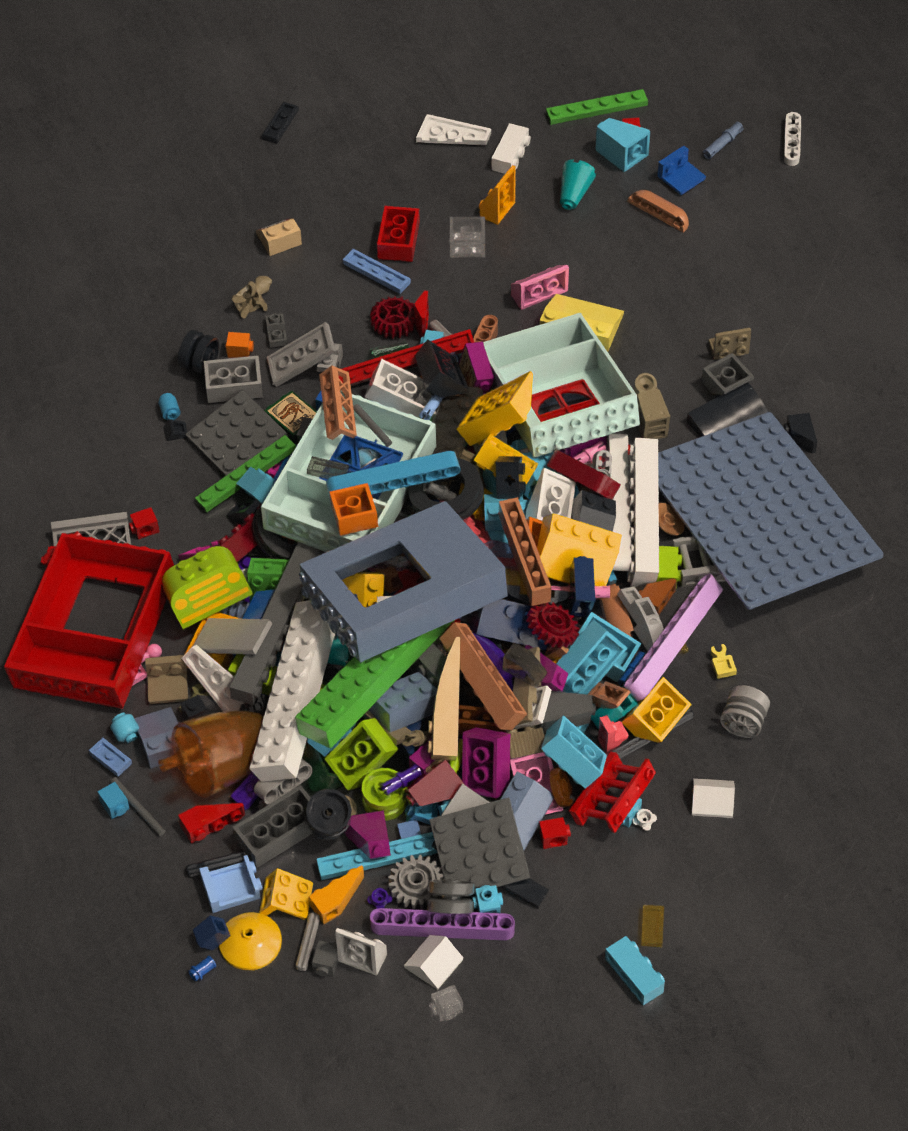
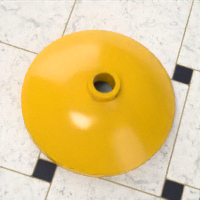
[219,912,282,970]

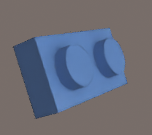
[89,738,132,777]

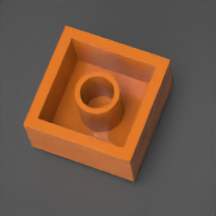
[330,483,378,536]

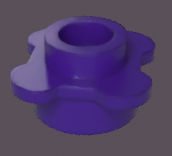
[367,888,392,909]

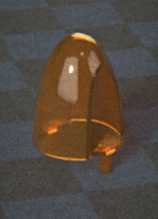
[158,711,264,798]

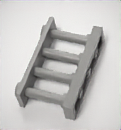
[672,536,726,587]

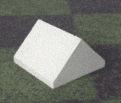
[692,778,735,818]
[404,935,463,990]

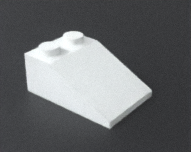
[525,468,576,521]
[335,928,387,976]

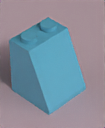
[596,118,650,172]

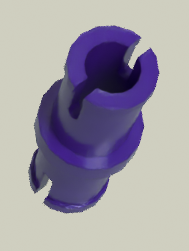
[380,764,422,796]

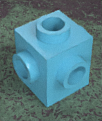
[472,885,503,913]

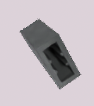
[541,691,596,735]

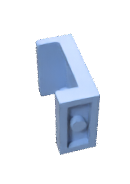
[199,855,263,913]

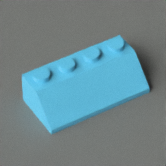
[556,619,628,695]

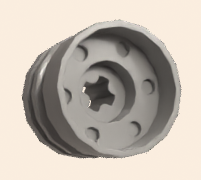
[720,685,770,738]

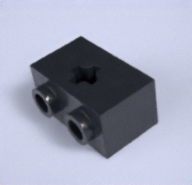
[496,456,526,499]

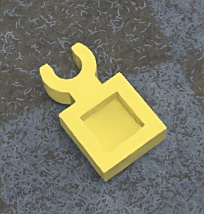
[711,644,737,679]

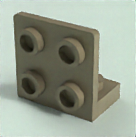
[708,328,751,360]
[145,655,188,704]

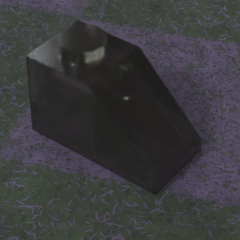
[502,642,548,688]

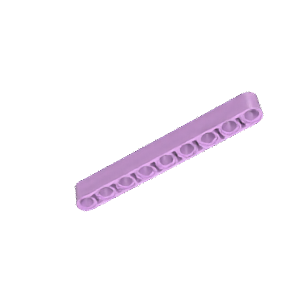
[624,574,723,701]

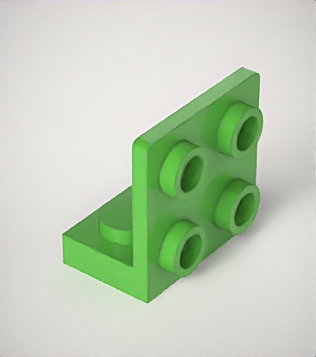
[247,558,289,601]

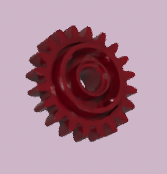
[526,602,580,649]

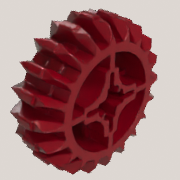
[370,296,416,339]

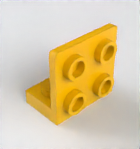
[259,868,313,920]

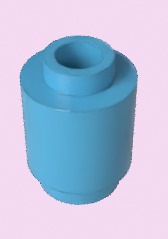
[158,393,181,420]

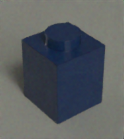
[193,915,231,950]

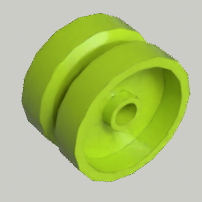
[362,768,407,821]

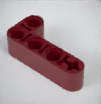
[546,449,621,500]

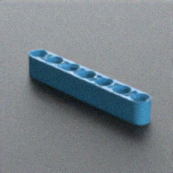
[326,451,461,496]

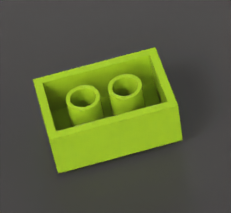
[325,718,398,790]

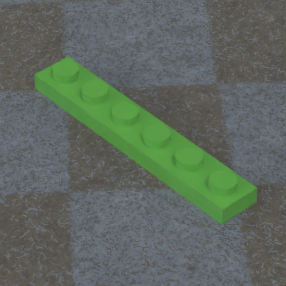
[546,89,648,125]
[195,435,296,512]

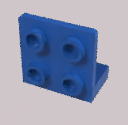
[658,146,706,195]

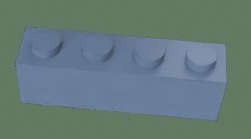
[500,771,554,850]

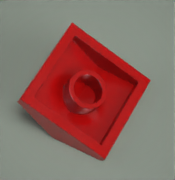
[414,291,429,338]

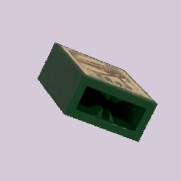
[264,391,317,444]

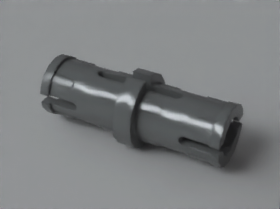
[423,481,458,502]

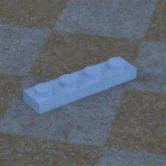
[343,249,411,294]

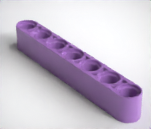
[370,908,515,940]

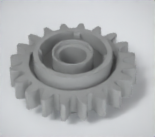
[388,855,445,910]

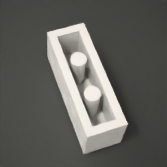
[492,123,531,174]

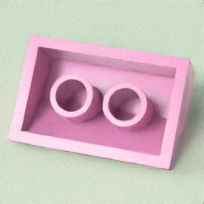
[511,265,569,310]

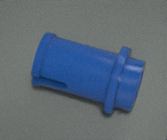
[188,956,216,981]

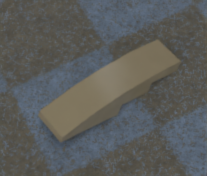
[513,647,541,725]

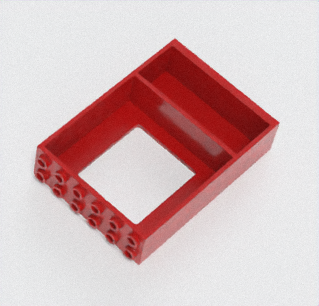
[4,533,174,709]

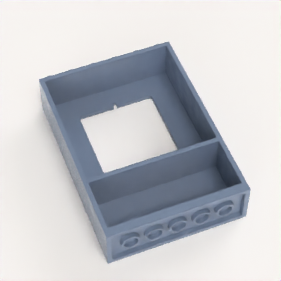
[299,501,508,662]

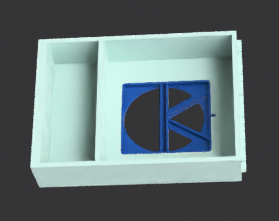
[261,390,436,552]

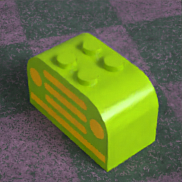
[162,546,253,629]

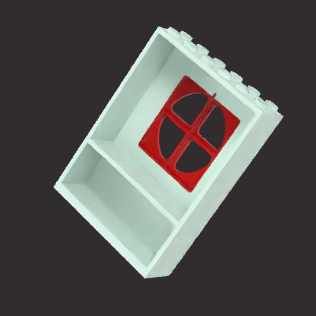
[483,313,640,458]

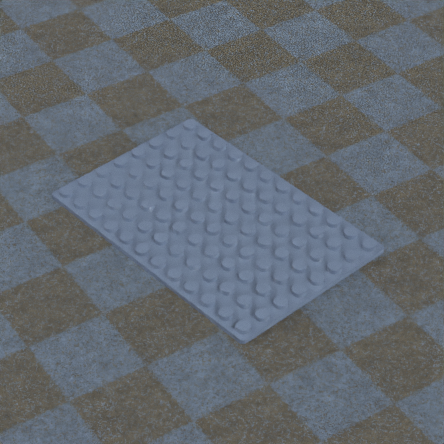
[658,412,883,609]

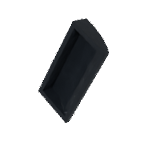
[687,382,768,437]

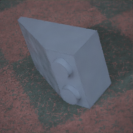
[134,707,189,769]

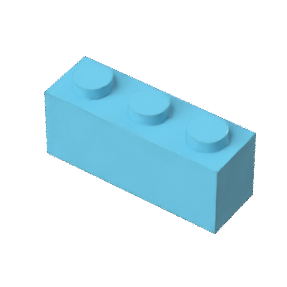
[605,936,665,1005]

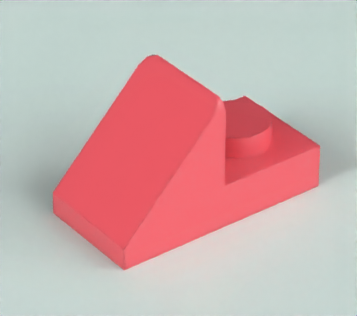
[598,715,628,755]

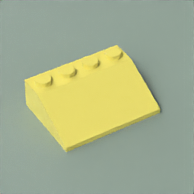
[540,294,624,352]

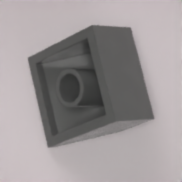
[702,353,754,394]

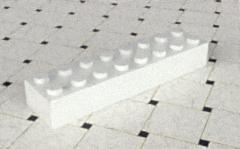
[627,438,659,590]

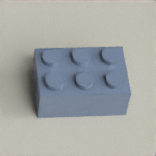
[369,672,437,732]

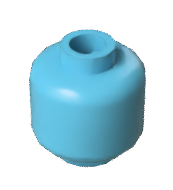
[110,712,139,743]

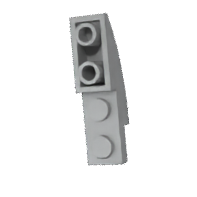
[617,586,664,651]

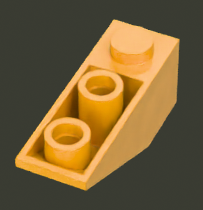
[309,865,364,924]

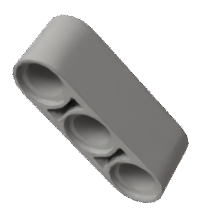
[254,759,312,805]

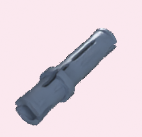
[703,122,744,159]

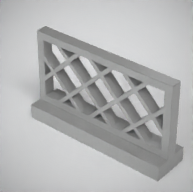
[51,512,131,546]

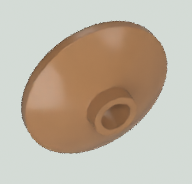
[658,503,685,536]

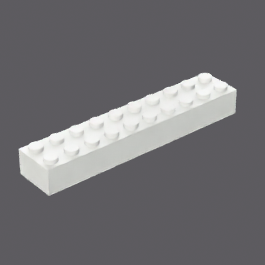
[249,601,335,782]

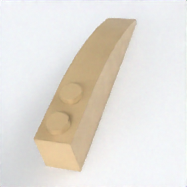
[428,637,460,760]

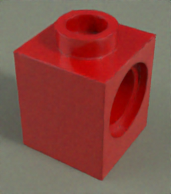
[128,507,159,540]
[539,817,571,849]

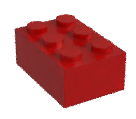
[377,206,420,262]

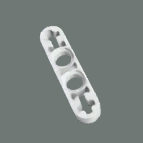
[784,112,801,166]

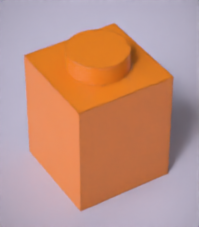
[226,332,254,358]

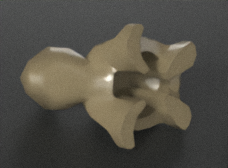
[231,276,272,318]

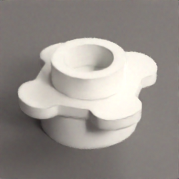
[633,809,657,831]

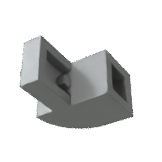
[317,343,343,372]

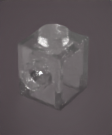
[429,985,463,1021]

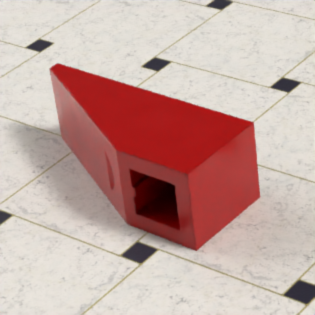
[178,803,245,844]

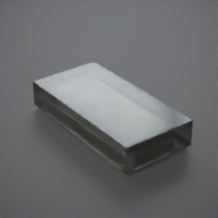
[306,456,349,479]

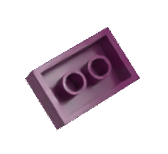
[462,727,511,798]

